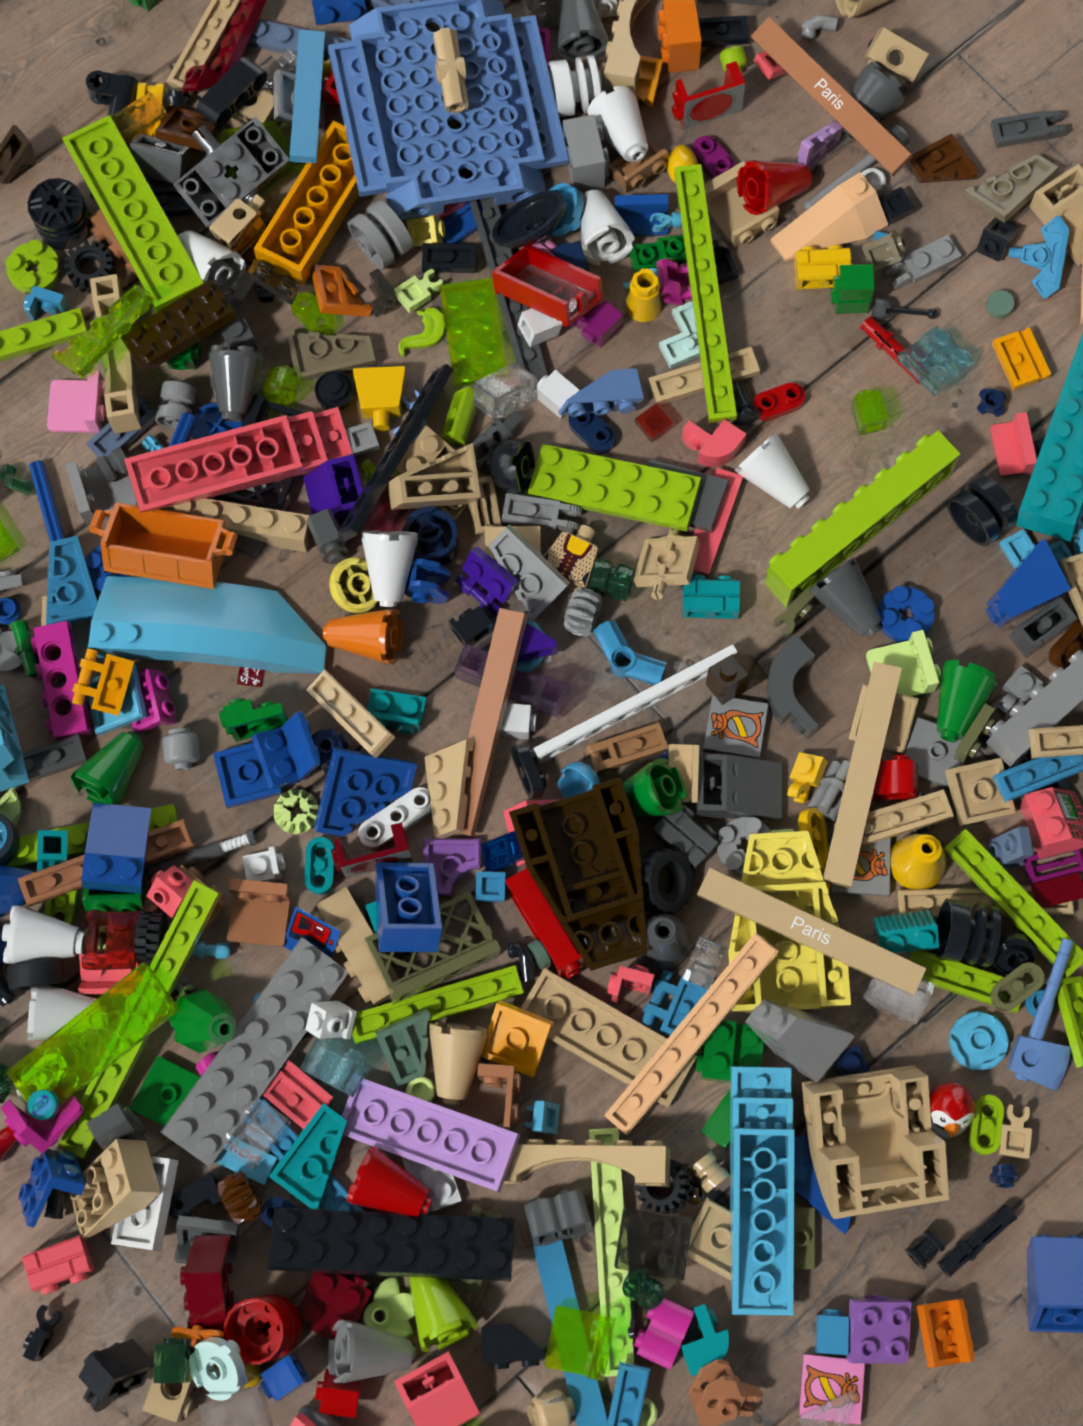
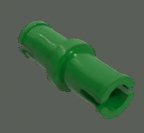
[10,619,40,678]

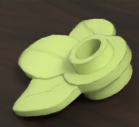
[363,1277,415,1338]

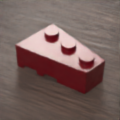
[180,1235,234,1344]

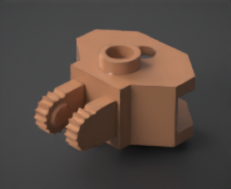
[688,1359,763,1426]

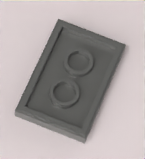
[648,459,729,533]

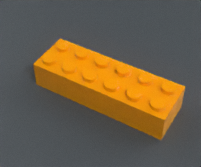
[254,121,359,286]

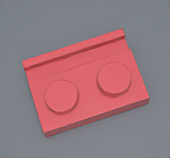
[262,1060,334,1129]

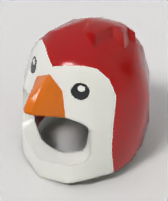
[929,1081,976,1139]

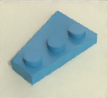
[46,536,98,625]

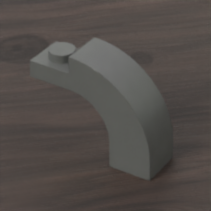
[767,635,819,739]

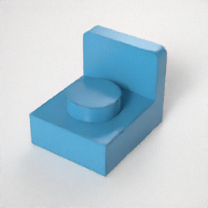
[24,286,70,321]

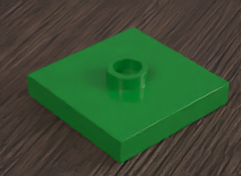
[130,1056,200,1126]

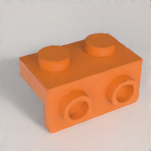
[916,1299,975,1368]

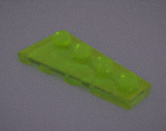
[50,285,155,379]

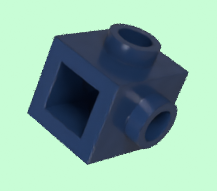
[311,728,349,774]

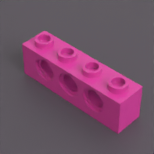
[31,621,93,740]

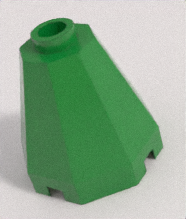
[169,988,237,1053]

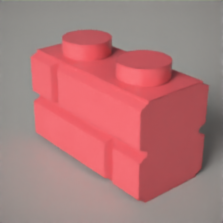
[22,1235,95,1295]

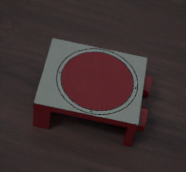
[331,822,413,879]

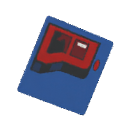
[283,907,341,958]

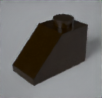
[706,654,768,705]

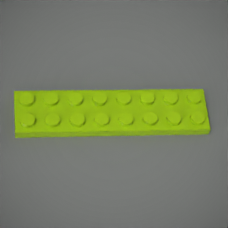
[62,115,204,312]

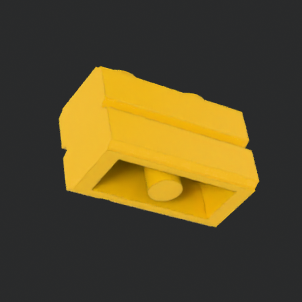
[794,245,852,290]

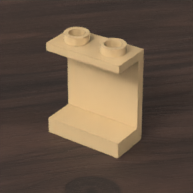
[704,161,780,248]

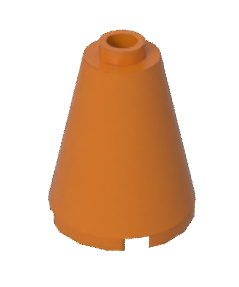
[323,608,404,665]

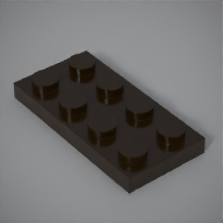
[119,279,238,375]

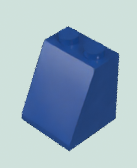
[986,539,1071,628]
[1027,1234,1083,1333]

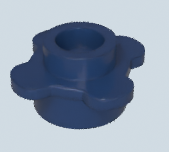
[977,389,1006,417]

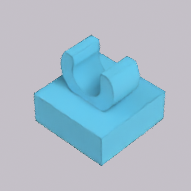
[524,1101,560,1135]

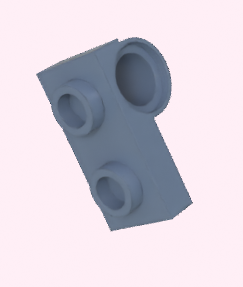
[987,827,1033,869]

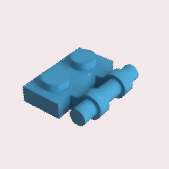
[641,969,709,1036]

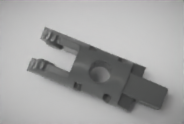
[472,410,523,471]

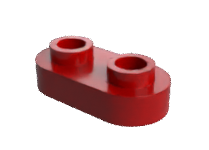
[753,382,805,421]

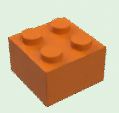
[657,0,701,73]

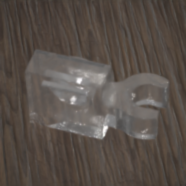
[258,49,297,91]

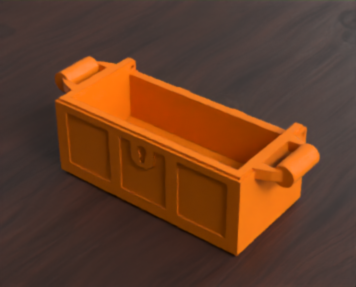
[89,502,238,589]

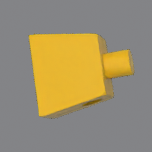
[353,366,407,431]

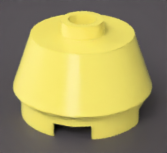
[329,557,378,613]

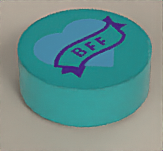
[28,1090,60,1120]

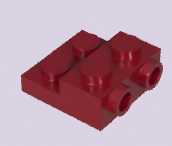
[298,1272,374,1340]

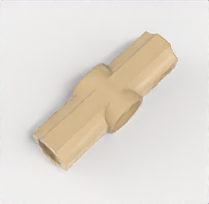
[433,28,469,113]

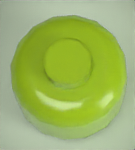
[719,46,748,73]

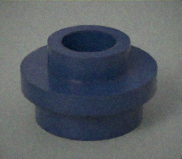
[989,1164,1020,1188]

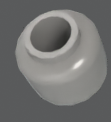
[162,728,200,771]

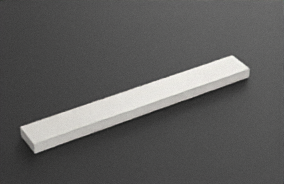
[534,644,738,764]

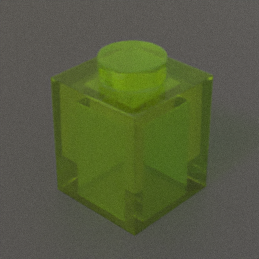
[851,389,889,436]

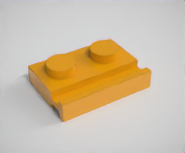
[992,327,1051,391]

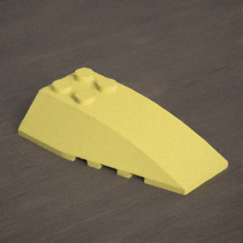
[728,831,851,1012]

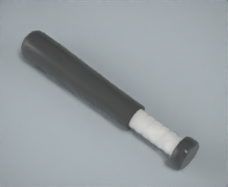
[145,829,257,881]

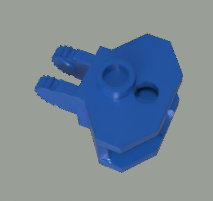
[404,559,451,604]

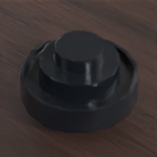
[314,371,355,411]
[993,933,1036,974]

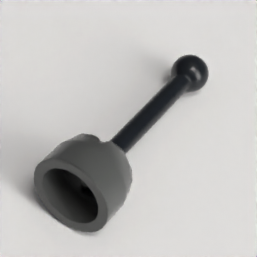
[871,297,938,320]

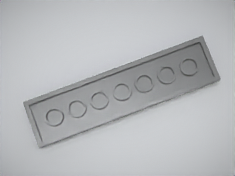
[161,938,348,1167]

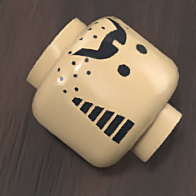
[527,1389,575,1426]

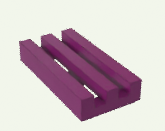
[1024,849,1083,885]

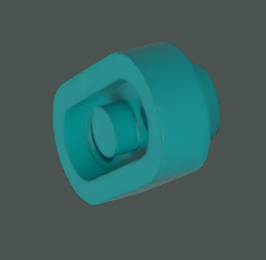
[304,837,335,895]

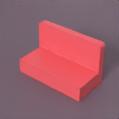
[990,412,1037,477]

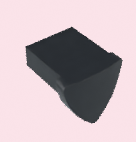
[712,240,739,285]

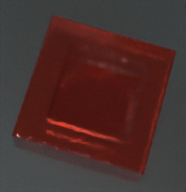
[635,403,673,443]

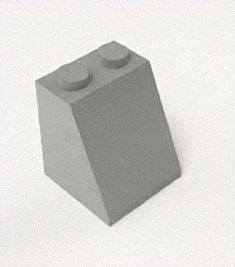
[745,999,855,1082]

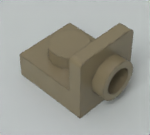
[862,229,907,272]

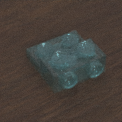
[896,325,975,396]

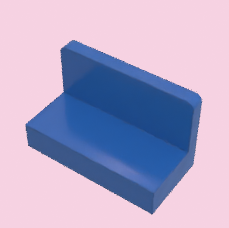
[615,194,669,237]

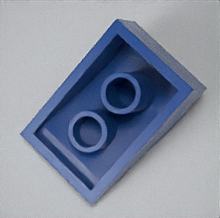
[81,803,151,894]
[375,863,442,952]

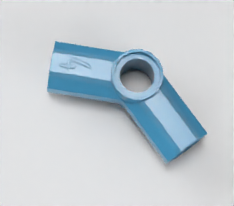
[593,620,667,685]

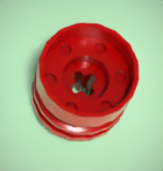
[224,1294,302,1364]

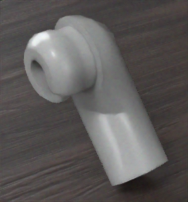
[801,15,838,38]

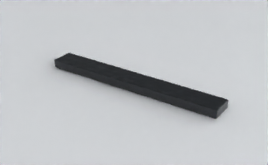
[337,364,454,542]

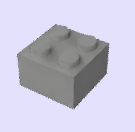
[563,115,609,192]

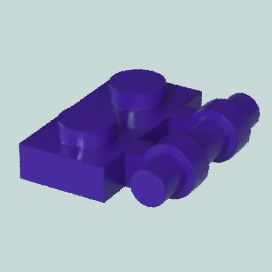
[455,546,519,616]

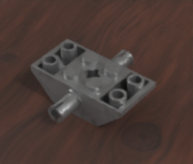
[173,116,290,228]

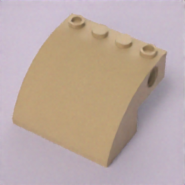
[802,1065,949,1219]

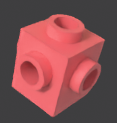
[147,865,193,918]

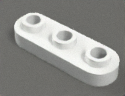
[358,787,431,849]

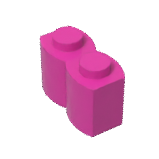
[634,1297,695,1370]

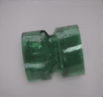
[589,558,635,602]

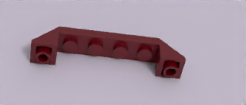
[182,0,267,92]

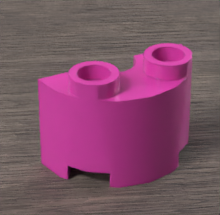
[657,259,692,305]

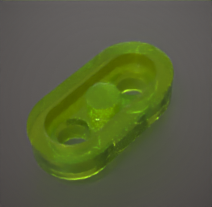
[291,292,336,335]

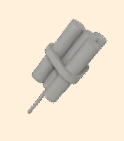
[807,755,852,821]

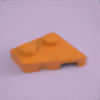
[311,264,372,317]

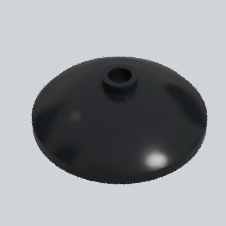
[492,191,566,248]

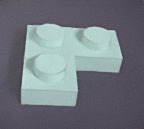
[659,301,700,369]

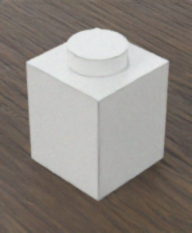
[518,308,562,347]
[537,370,580,419]
[499,703,536,740]

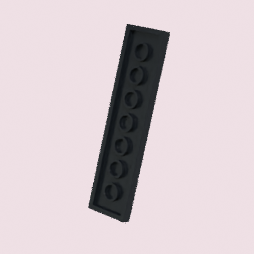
[268,1208,515,1281]

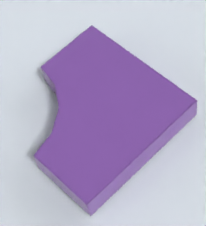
[423,839,481,897]

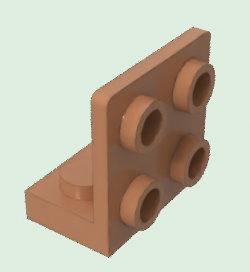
[227,878,292,947]
[477,1063,521,1131]

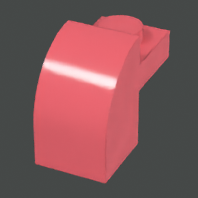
[682,419,747,467]

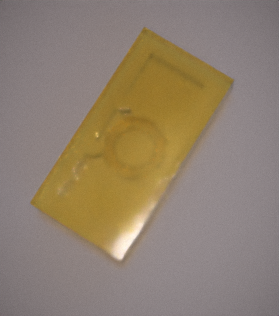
[111,91,167,141]

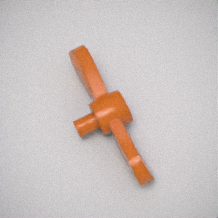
[170,1325,224,1347]

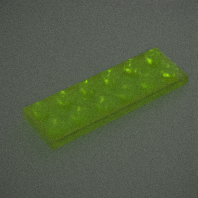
[6,962,180,1105]

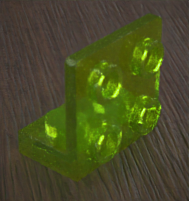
[545,1306,616,1380]

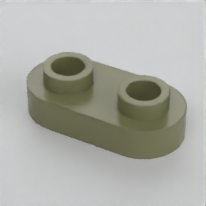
[990,962,1044,1011]

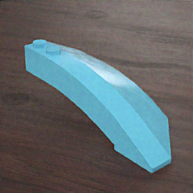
[88,576,327,674]

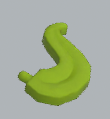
[398,307,446,357]

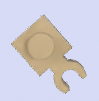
[997,1104,1032,1159]

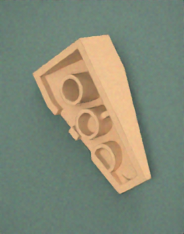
[770,172,888,261]

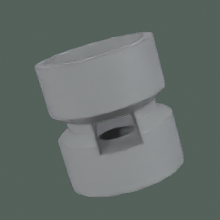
[155,381,197,430]

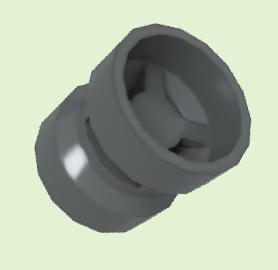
[96,446,128,483]

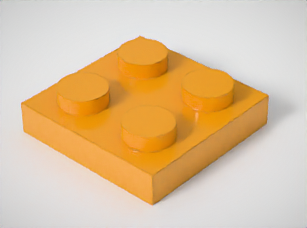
[481,1000,554,1077]

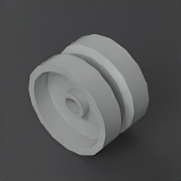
[347,199,414,270]

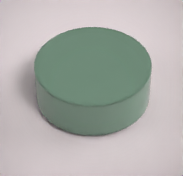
[986,290,1014,319]
[527,939,551,970]

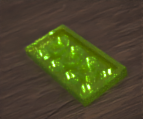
[439,278,508,388]

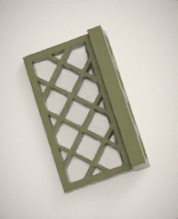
[364,891,501,1005]

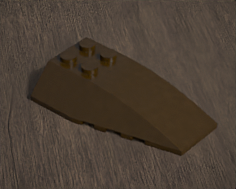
[509,777,648,971]

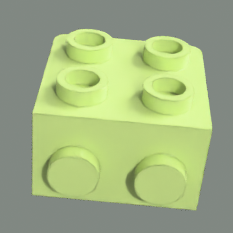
[866,630,941,697]

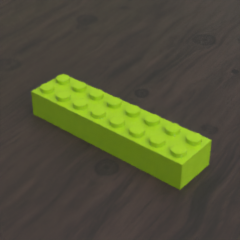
[765,430,961,608]

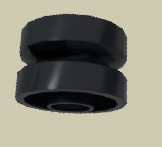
[946,474,1018,547]

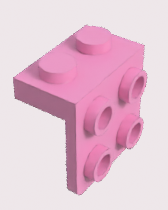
[47,369,106,433]

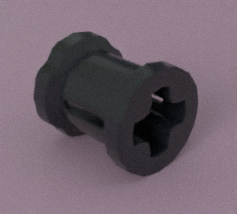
[905,1229,945,1270]

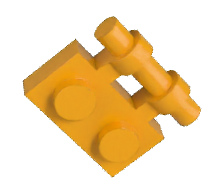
[72,648,135,716]

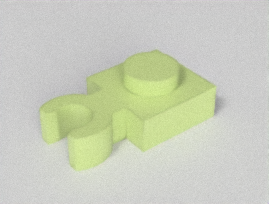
[393,269,443,313]

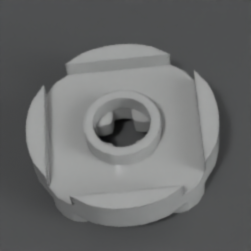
[717,817,772,875]

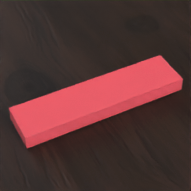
[693,468,743,578]

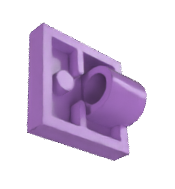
[846,1295,912,1363]

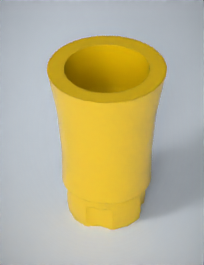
[625,269,662,322]

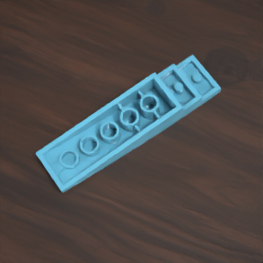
[730,1066,794,1315]

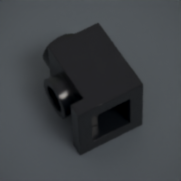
[449,606,494,650]

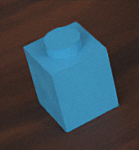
[814,1309,849,1355]

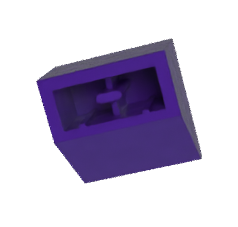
[303,454,363,523]

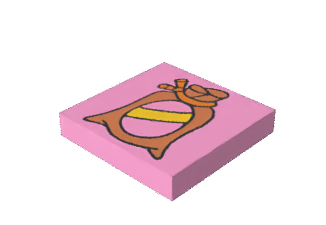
[798,1354,865,1425]

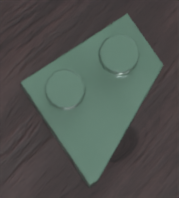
[375,1008,430,1087]

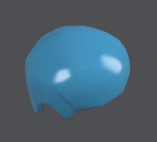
[557,761,600,798]

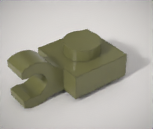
[773,588,815,637]

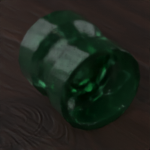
[622,1269,665,1310]

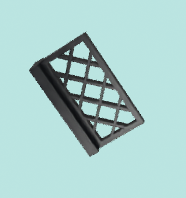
[218,393,304,511]

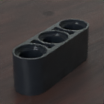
[196,57,268,128]

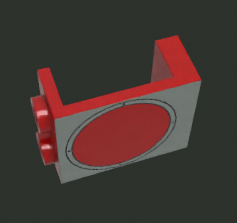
[671,61,745,130]

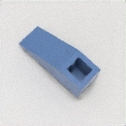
[558,369,644,417]

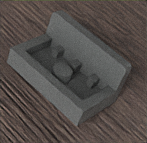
[174,1215,239,1269]

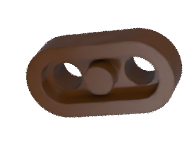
[1049,621,1083,670]

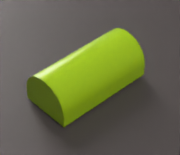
[440,386,481,447]

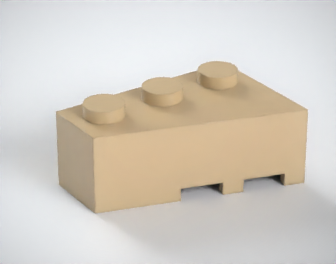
[388,443,481,510]

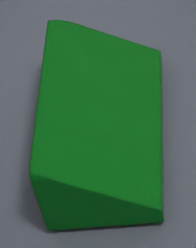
[700,1090,731,1149]

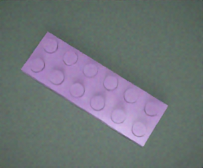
[342,1076,521,1193]

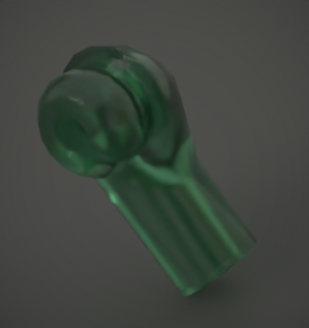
[0,464,34,496]

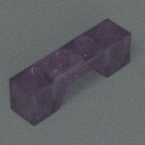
[454,644,570,719]

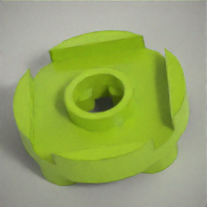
[5,240,61,294]

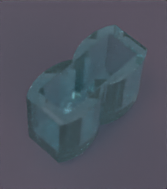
[299,1037,370,1097]

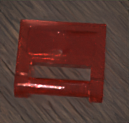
[81,910,139,970]

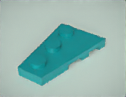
[269,1103,348,1209]

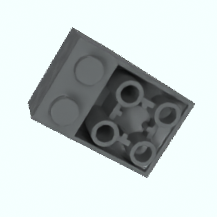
[696,754,782,820]

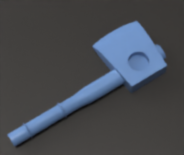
[1006,938,1074,1091]

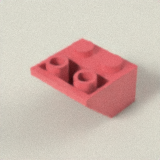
[394,1351,480,1426]

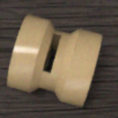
[689,1151,730,1193]

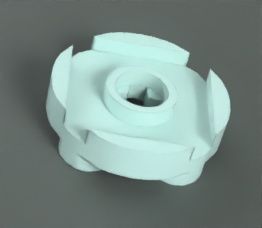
[189,1337,247,1401]

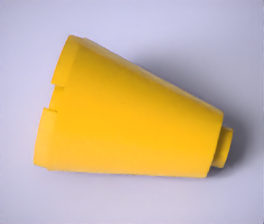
[890,834,946,890]

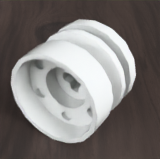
[548,55,603,118]

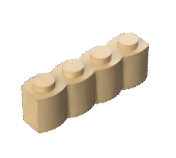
[315,887,399,1007]

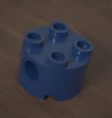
[402,506,459,566]

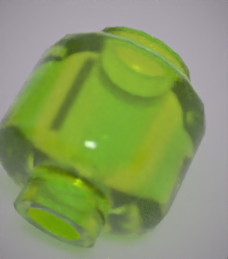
[262,365,300,406]

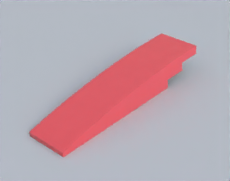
[124,407,353,513]

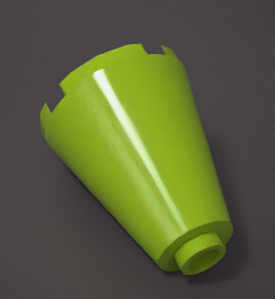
[408,1277,478,1352]

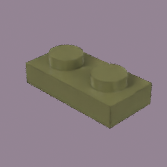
[953,703,996,764]

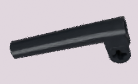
[86,71,138,201]

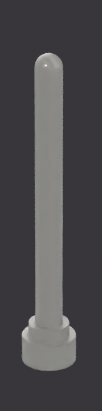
[804,125,910,210]

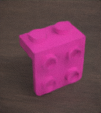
[1,1083,84,1154]

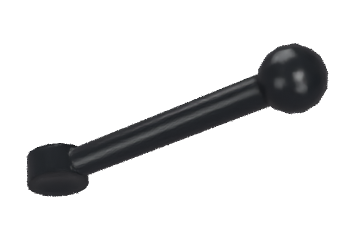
[628,1278,642,1339]

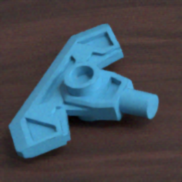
[1009,216,1070,298]

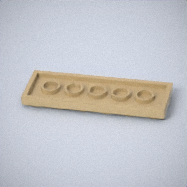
[521,968,697,1109]

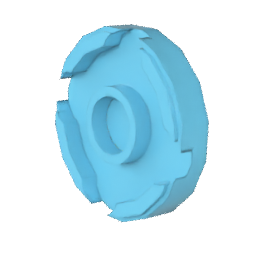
[949,1011,1009,1071]

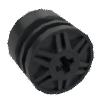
[27,178,92,250]
[935,898,1001,967]

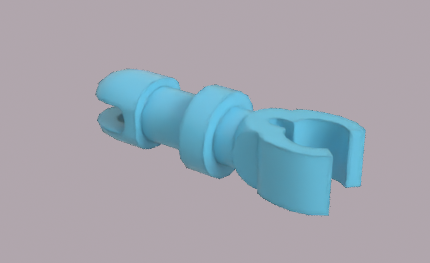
[650,212,681,232]
[190,941,231,959]

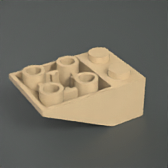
[1030,164,1083,267]
[392,425,484,521]
[69,1138,161,1239]

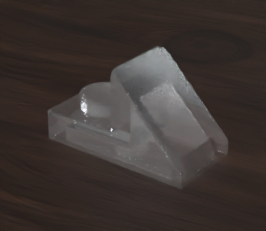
[796,1390,857,1426]

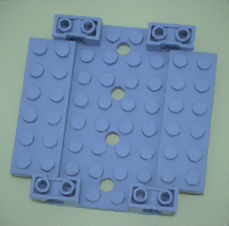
[328,0,569,220]

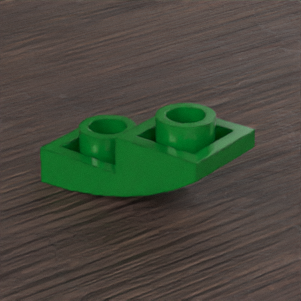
[629,235,686,274]

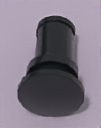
[732,382,760,426]
[44,1188,66,1219]

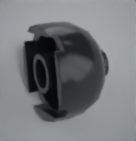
[487,439,535,494]

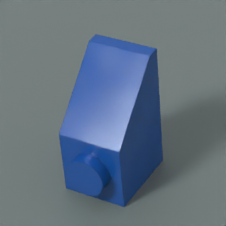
[260,1354,311,1401]

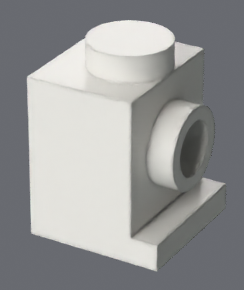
[305,1001,357,1039]

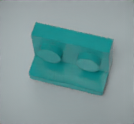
[367,688,427,734]

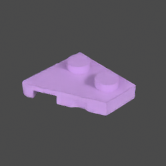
[798,121,843,169]

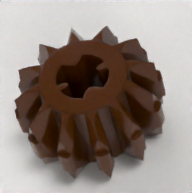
[218,1171,263,1225]

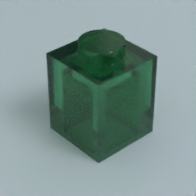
[153,1338,191,1383]

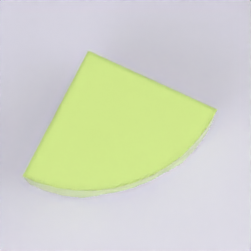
[0,788,22,826]

